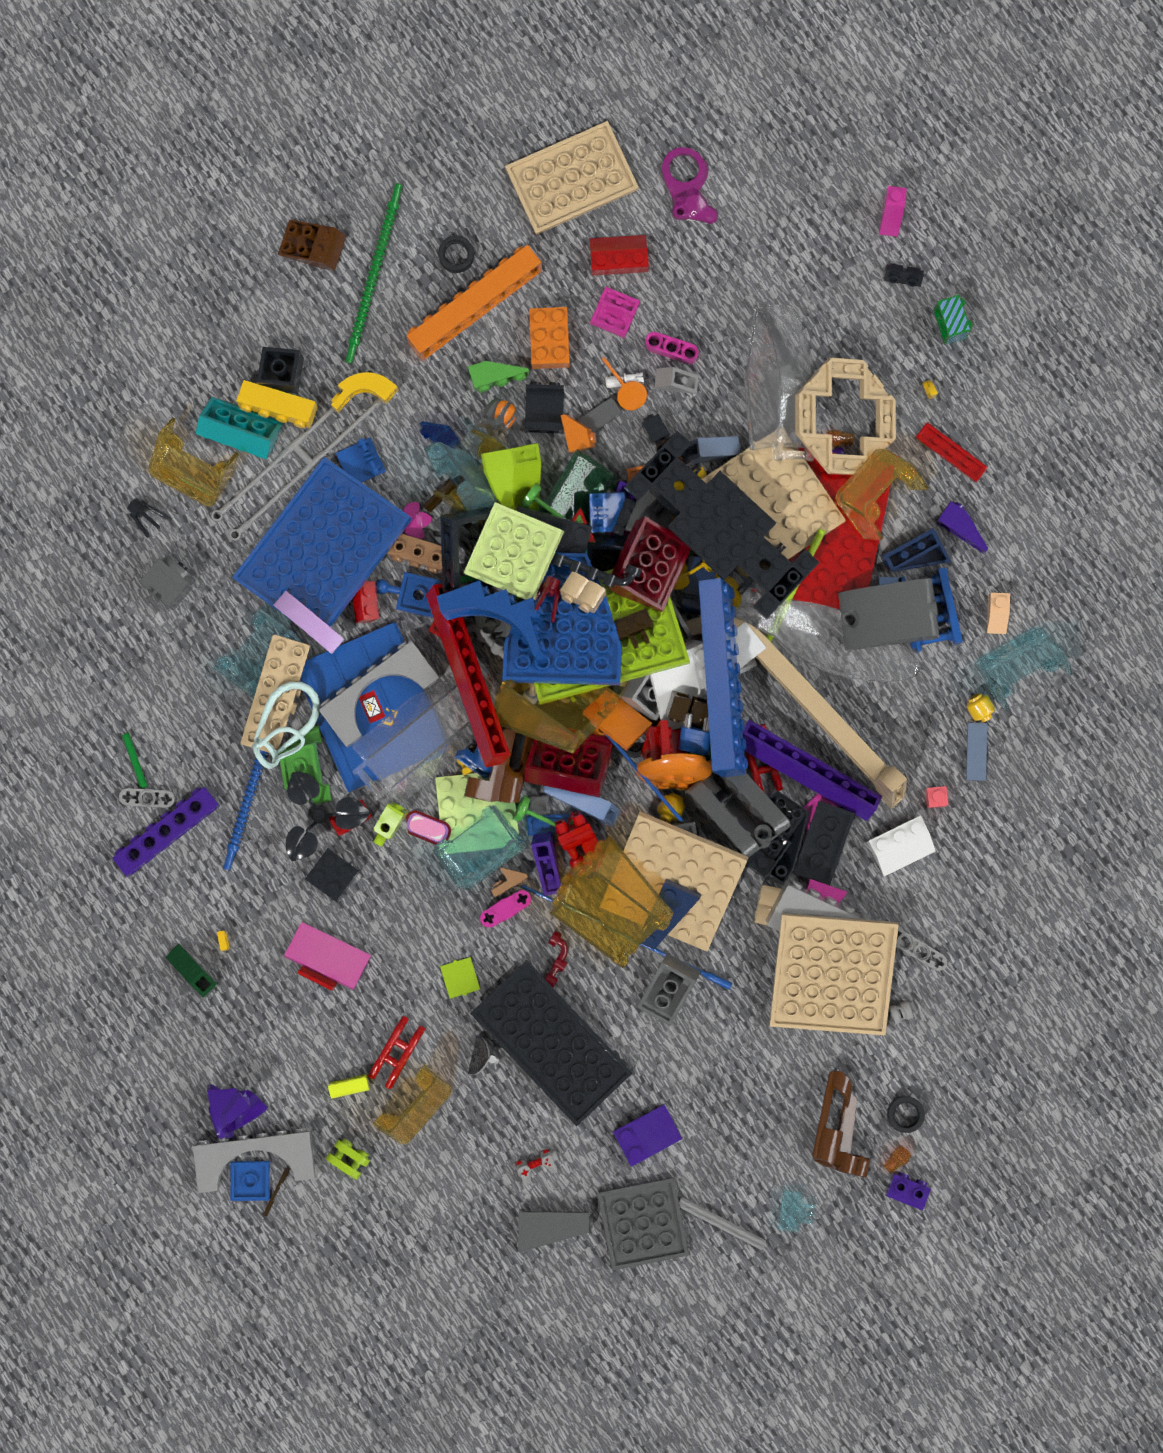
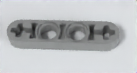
[896,928,947,971]

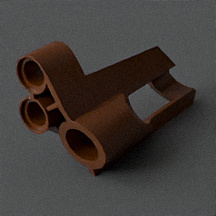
[464,712,537,803]
[812,1070,870,1178]

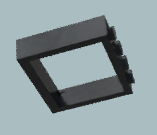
[440,506,493,593]

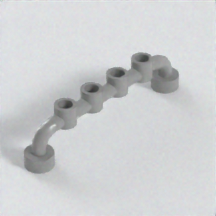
[466,624,538,705]

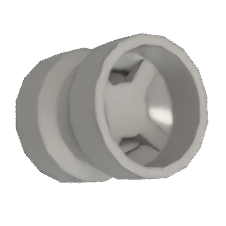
[889,1000,913,1025]

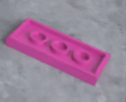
[284,922,371,990]

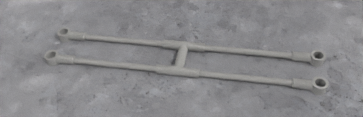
[211,368,393,541]

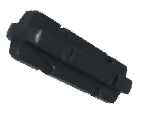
[612,499,635,536]

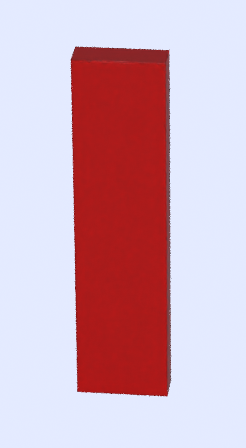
[915,422,988,482]

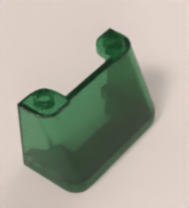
[540,449,619,524]

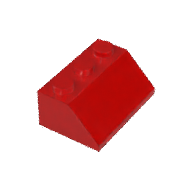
[589,235,649,276]

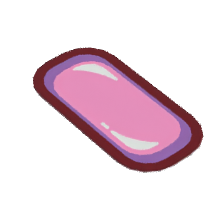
[406,810,451,846]

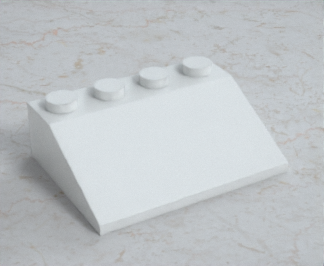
[650,640,707,730]

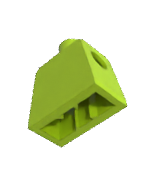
[372,801,409,847]

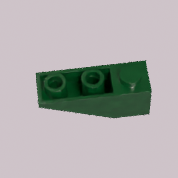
[165,944,220,998]

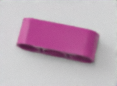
[645,332,699,364]

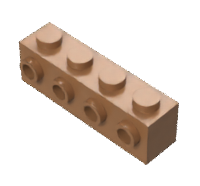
[386,534,442,574]

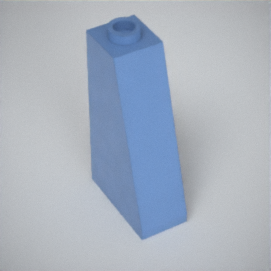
[544,786,621,827]

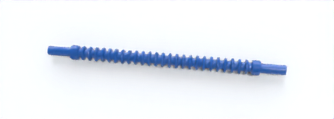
[223,750,268,871]

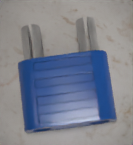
[678,713,710,755]

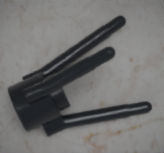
[127,498,172,538]

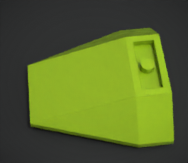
[481,443,542,511]

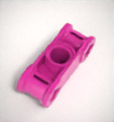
[480,890,531,928]

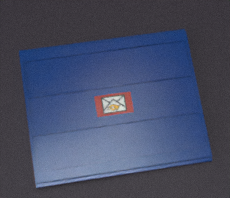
[300,622,451,793]

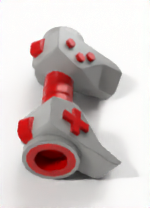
[515,1149,559,1186]

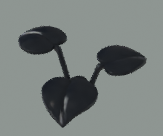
[286,772,370,861]

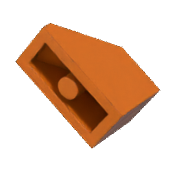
[561,414,596,453]

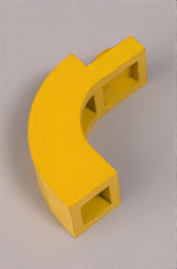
[331,372,399,413]

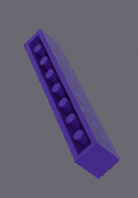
[742,720,882,821]

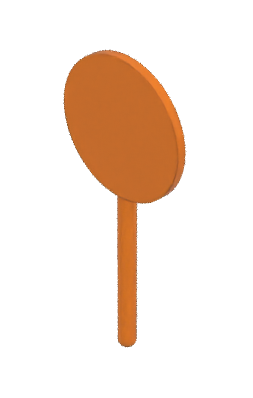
[602,357,647,411]

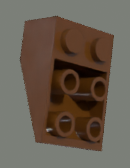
[278,220,346,271]

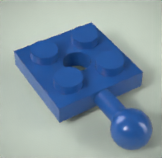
[375,572,442,618]

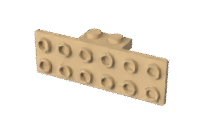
[241,634,310,753]

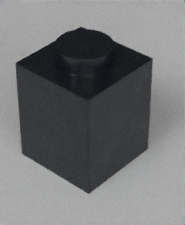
[642,414,670,445]

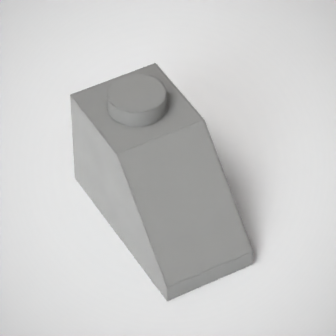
[655,367,699,394]

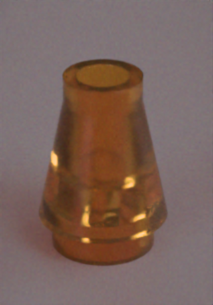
[826,429,855,447]
[883,1145,912,1174]

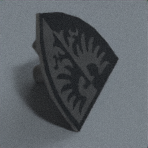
[468,1036,499,1075]

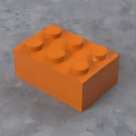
[529,307,570,369]

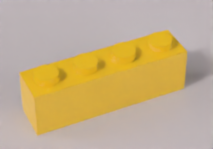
[236,380,318,428]

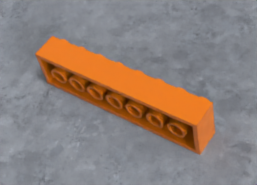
[406,244,542,361]

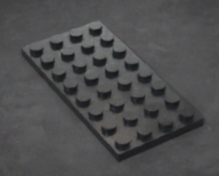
[470,960,633,1127]

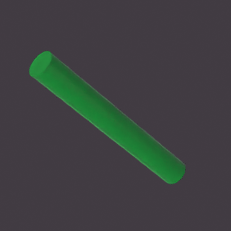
[122,733,148,789]

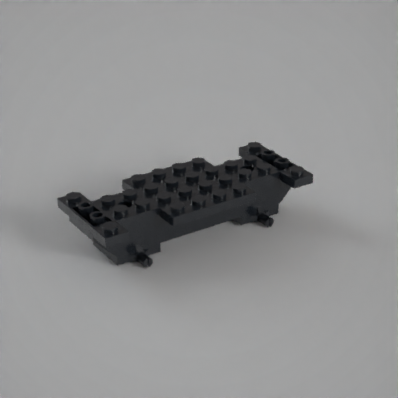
[624,431,820,620]

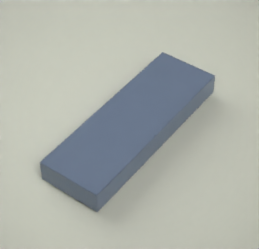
[966,723,987,781]

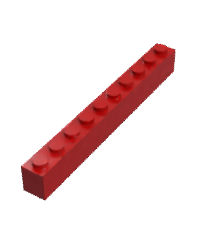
[426,583,511,767]

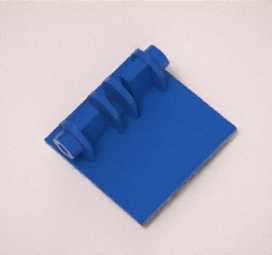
[336,438,386,483]
[589,492,626,532]

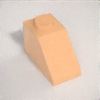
[987,593,1010,634]

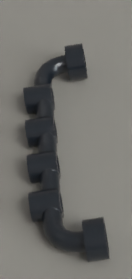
[551,553,642,588]

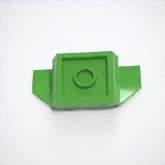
[279,726,332,804]

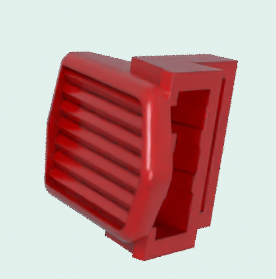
[640,720,689,761]

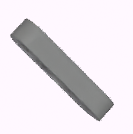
[119,788,176,808]

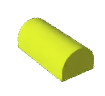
[328,1074,370,1099]

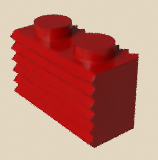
[353,581,380,624]

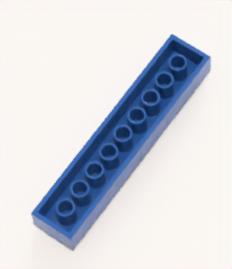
[699,578,748,777]

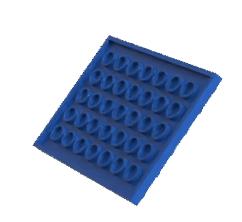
[232,457,412,627]

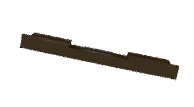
[263,1168,289,1217]

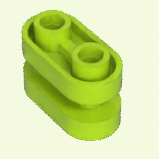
[325,1138,370,1180]

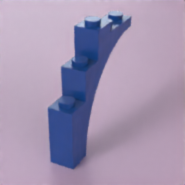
[436,580,546,661]

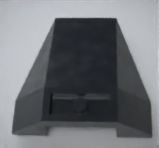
[719,790,809,885]

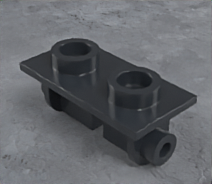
[884,263,924,287]

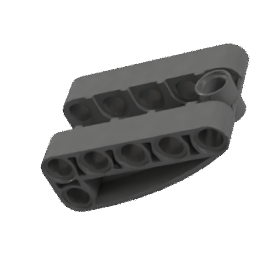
[838,578,939,651]
[684,772,791,858]

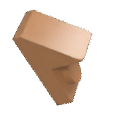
[491,868,528,898]

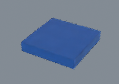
[230,1161,270,1201]

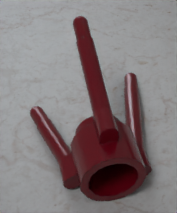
[534,576,561,623]

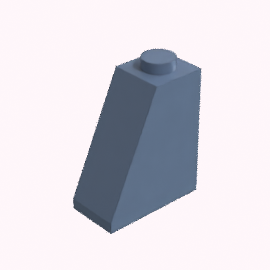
[682,436,741,465]

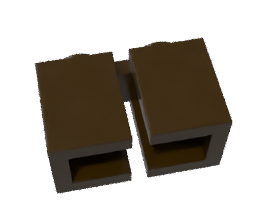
[666,690,708,728]

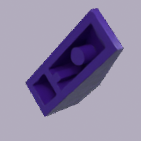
[936,502,988,554]
[531,832,563,896]

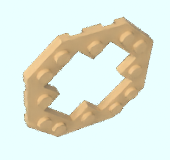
[795,358,896,475]

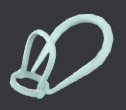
[252,682,320,769]

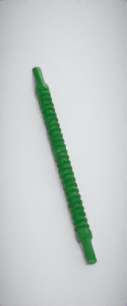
[345,183,403,364]

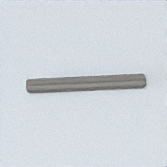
[679,1197,766,1250]

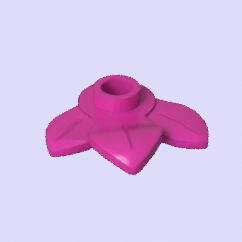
[403,502,432,539]

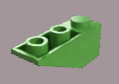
[468,361,529,393]

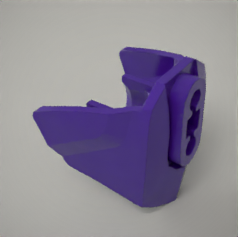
[207,1084,268,1139]

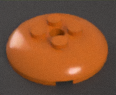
[636,754,713,790]

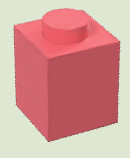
[925,786,948,809]

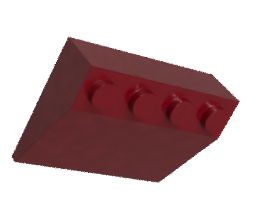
[605,516,691,612]
[525,723,614,798]

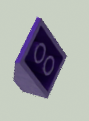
[613,1104,682,1167]

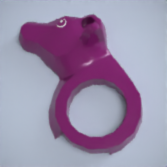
[661,147,718,224]

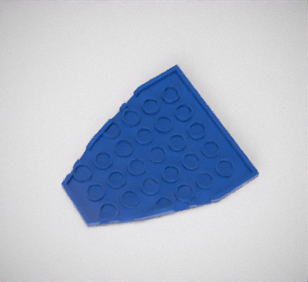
[502,553,622,685]

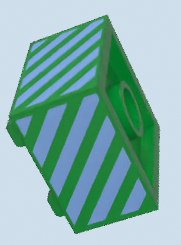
[933,295,973,345]

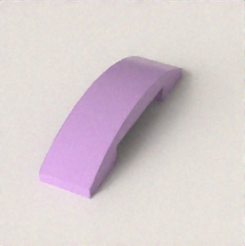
[274,591,344,654]

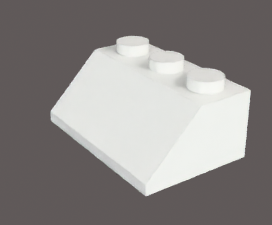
[867,816,935,876]

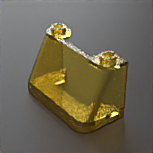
[373,1064,452,1145]

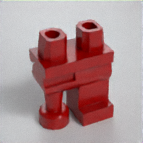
[555,811,605,869]

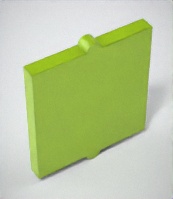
[440,957,480,999]

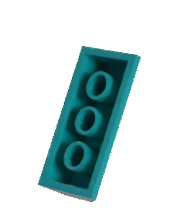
[196,397,282,460]

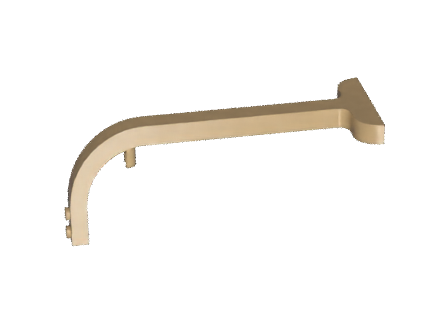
[685,617,907,809]

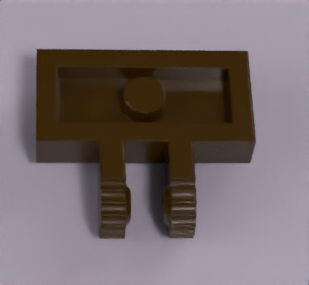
[614,608,654,649]

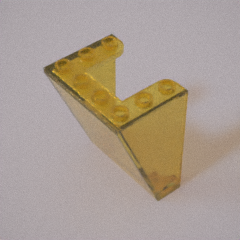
[494,679,620,753]
[550,836,673,968]

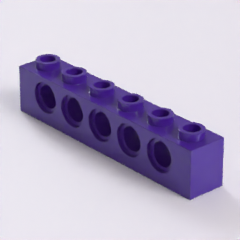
[112,787,220,877]

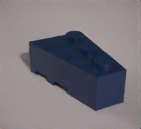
[880,528,951,572]

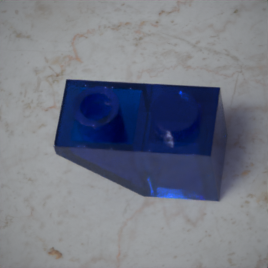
[419,421,461,457]

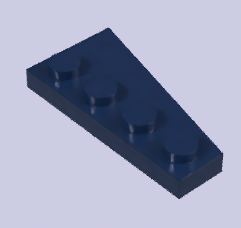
[637,879,701,950]

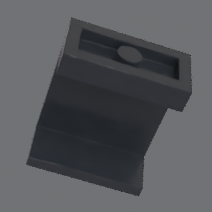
[525,381,564,434]

